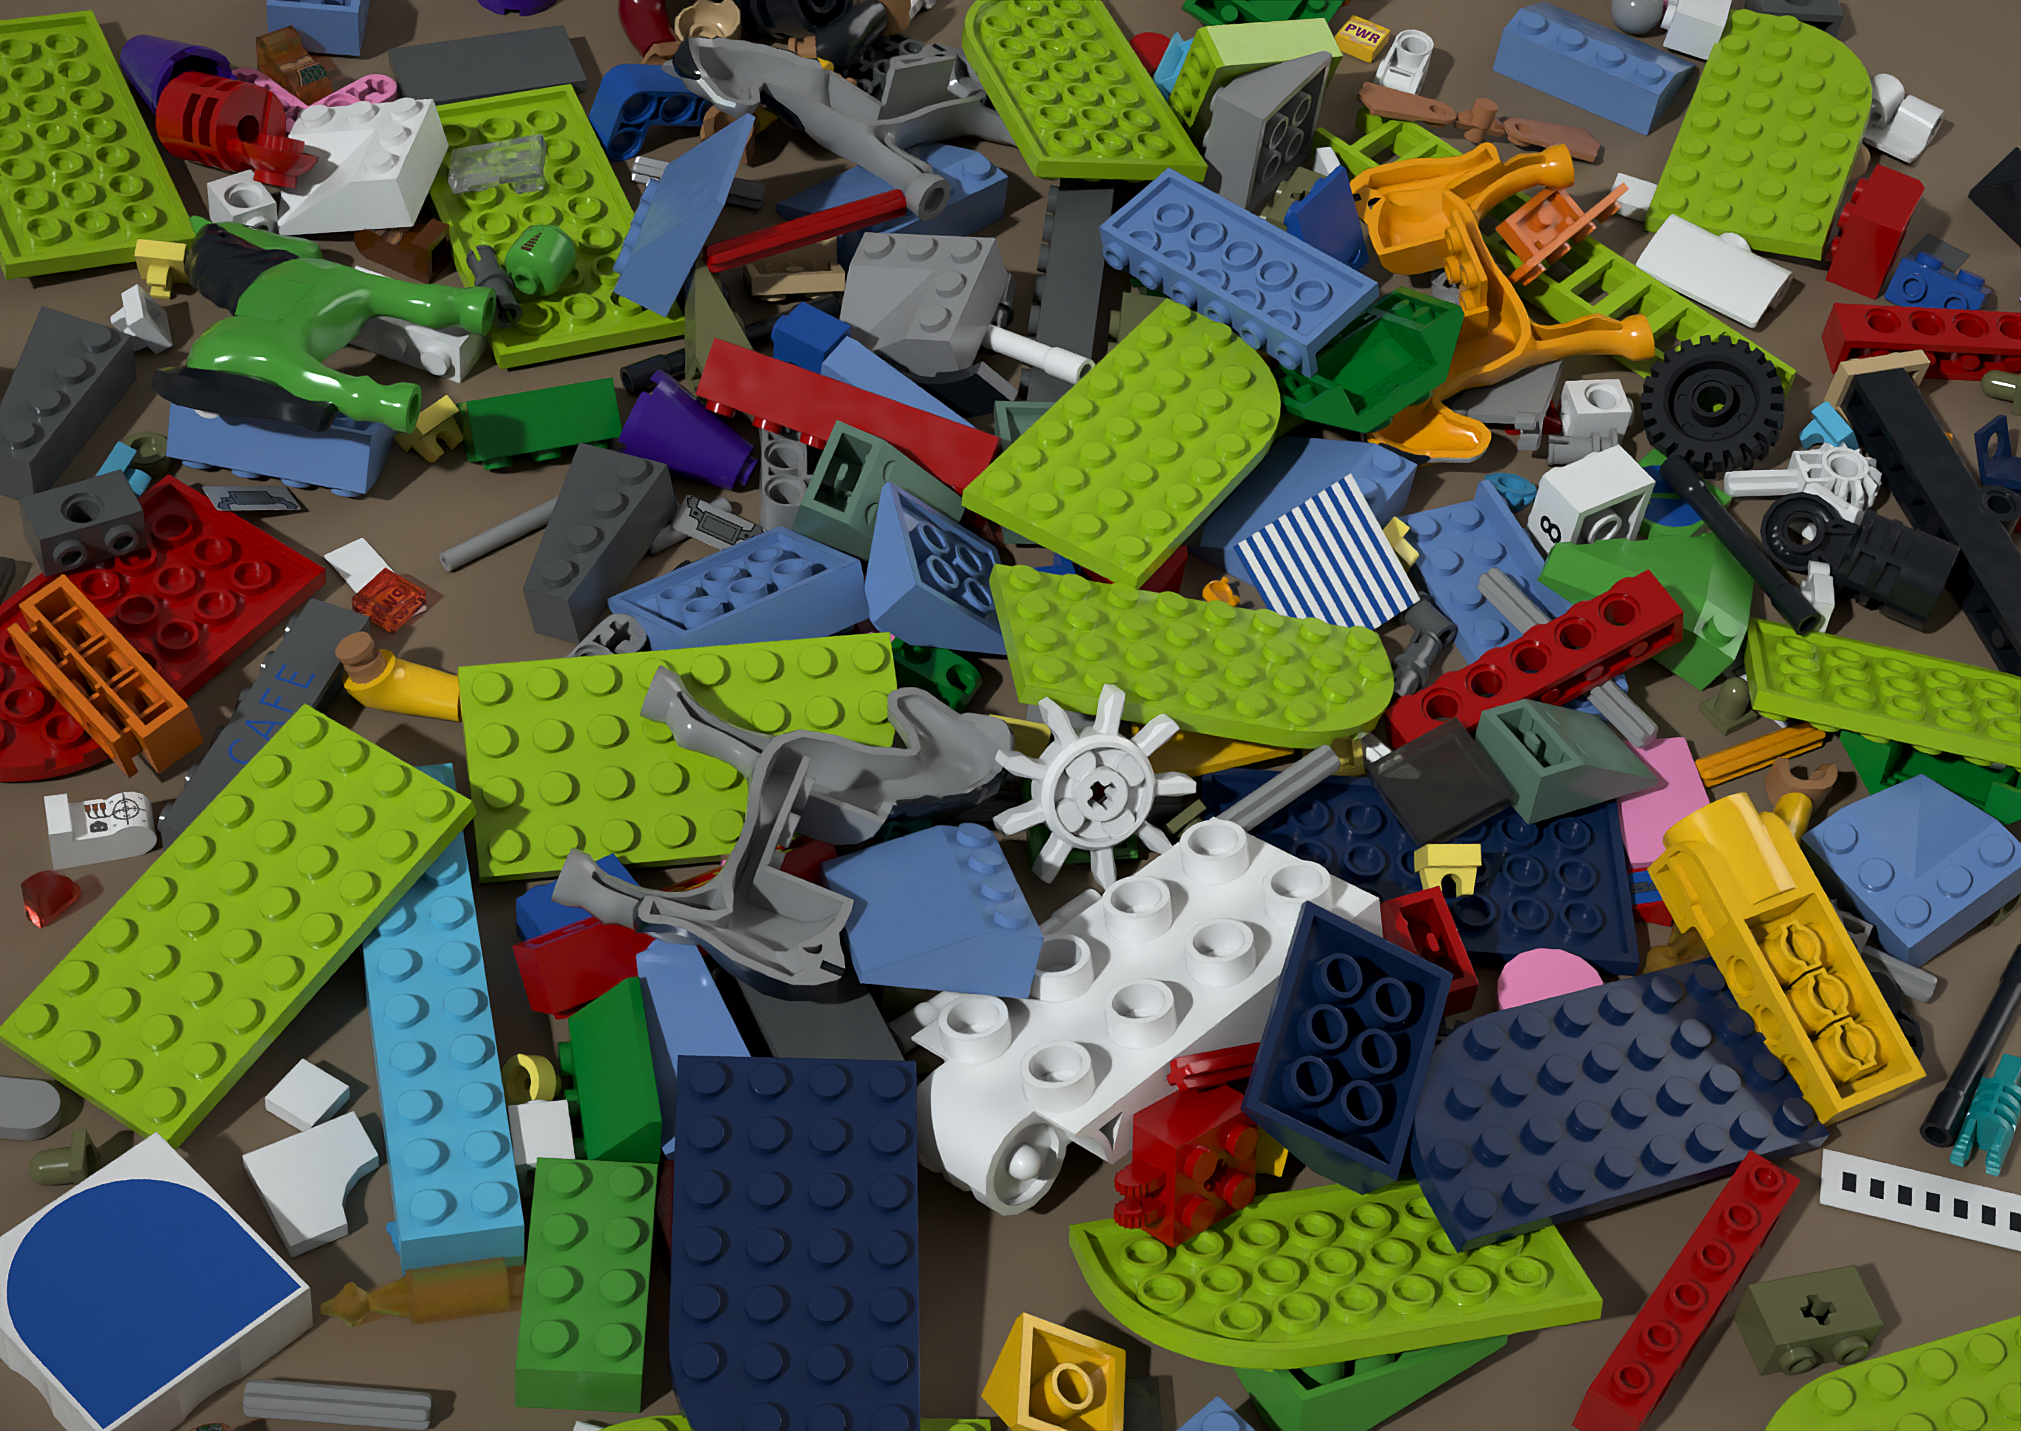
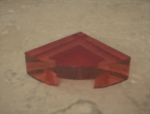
[21,870,82,928]

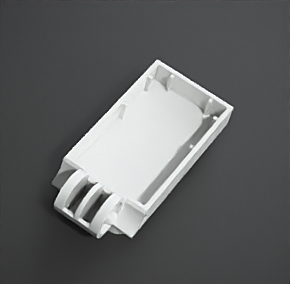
[911,816,1383,1216]

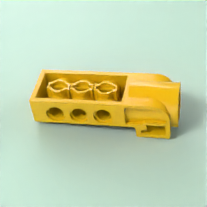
[1647,793,1927,1127]

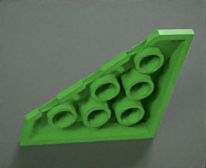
[1537,532,1754,691]
[1233,1335,1508,1431]

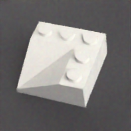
[277,98,449,236]

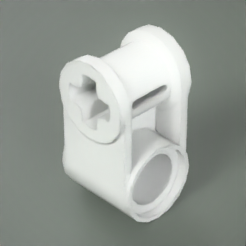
[1373,30,1434,96]

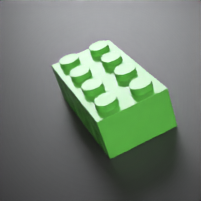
[515,1157,658,1413]

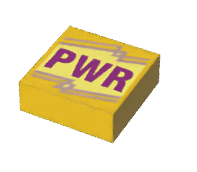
[1334,15,1391,63]

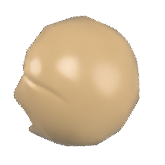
[675,0,741,41]

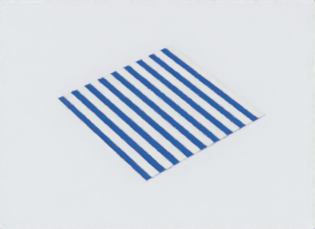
[1233,473,1421,630]

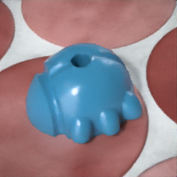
[1484,473,1537,513]

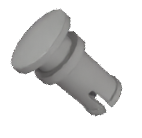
[1546,428,1620,465]

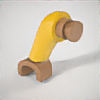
[335,632,462,722]

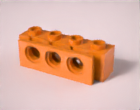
[7,574,204,778]

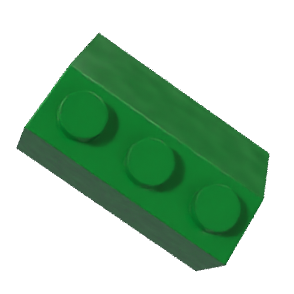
[453,377,622,470]
[557,977,662,1189]

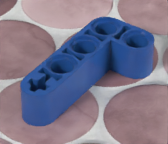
[588,64,714,162]

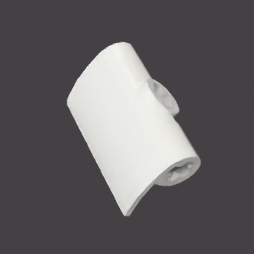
[1862,74,1945,163]
[1636,214,1793,328]

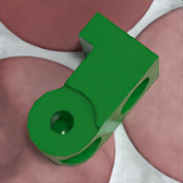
[891,637,982,714]

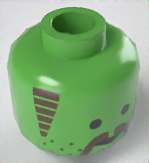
[504,224,577,296]

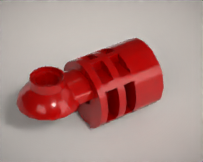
[156,71,319,189]

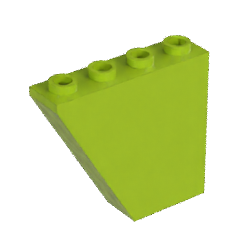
[1167,18,1343,142]

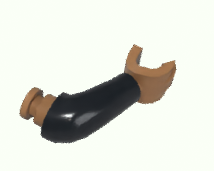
[788,0,911,73]

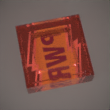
[351,567,427,634]

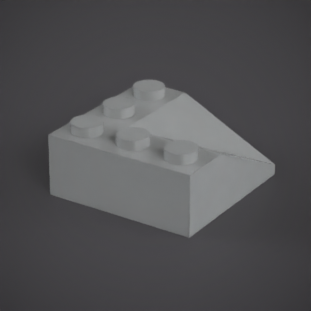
[1198,50,1332,213]
[839,232,1009,377]

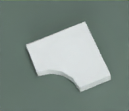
[242,1111,379,1258]

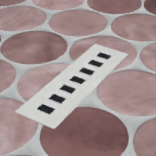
[1820,1148,2021,1251]

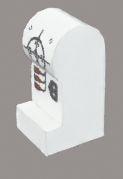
[44,792,157,870]

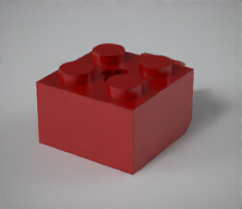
[1824,164,1925,300]
[1113,1084,1258,1248]

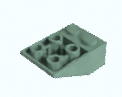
[791,420,966,562]
[1470,699,1658,825]

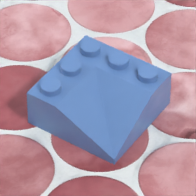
[1800,774,2021,968]

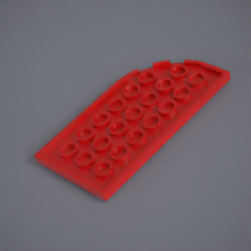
[0,474,326,782]

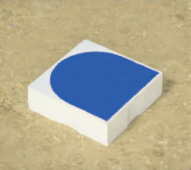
[0,1132,313,1431]

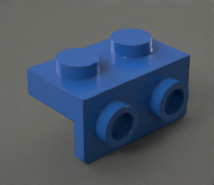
[1884,251,1993,310]

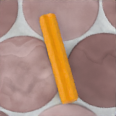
[1694,721,1826,788]

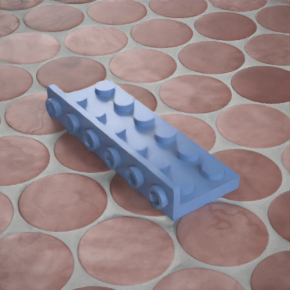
[1099,168,1380,378]
[1386,479,1628,723]

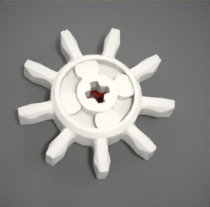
[993,684,1197,890]

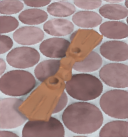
[1356,82,1601,162]

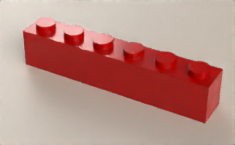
[695,338,1003,498]
[512,835,837,1020]

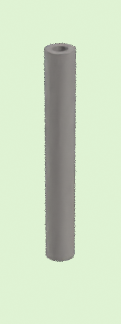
[439,496,558,572]

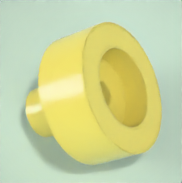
[501,1054,562,1109]

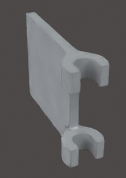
[1450,359,1564,451]

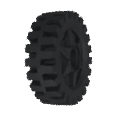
[1641,335,1785,479]

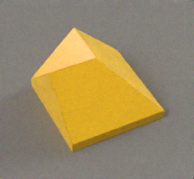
[981,1312,1126,1431]

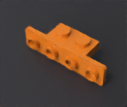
[1495,182,1629,287]

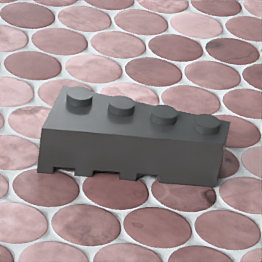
[0,306,137,501]
[523,442,677,644]

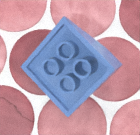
[864,481,1007,655]

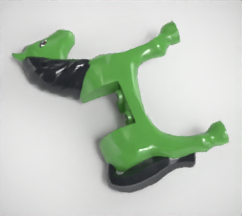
[151,215,496,434]

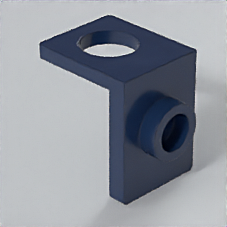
[1974,414,2021,493]

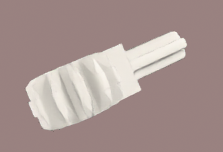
[1724,442,1882,511]

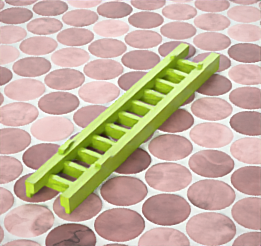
[1310,104,1797,412]

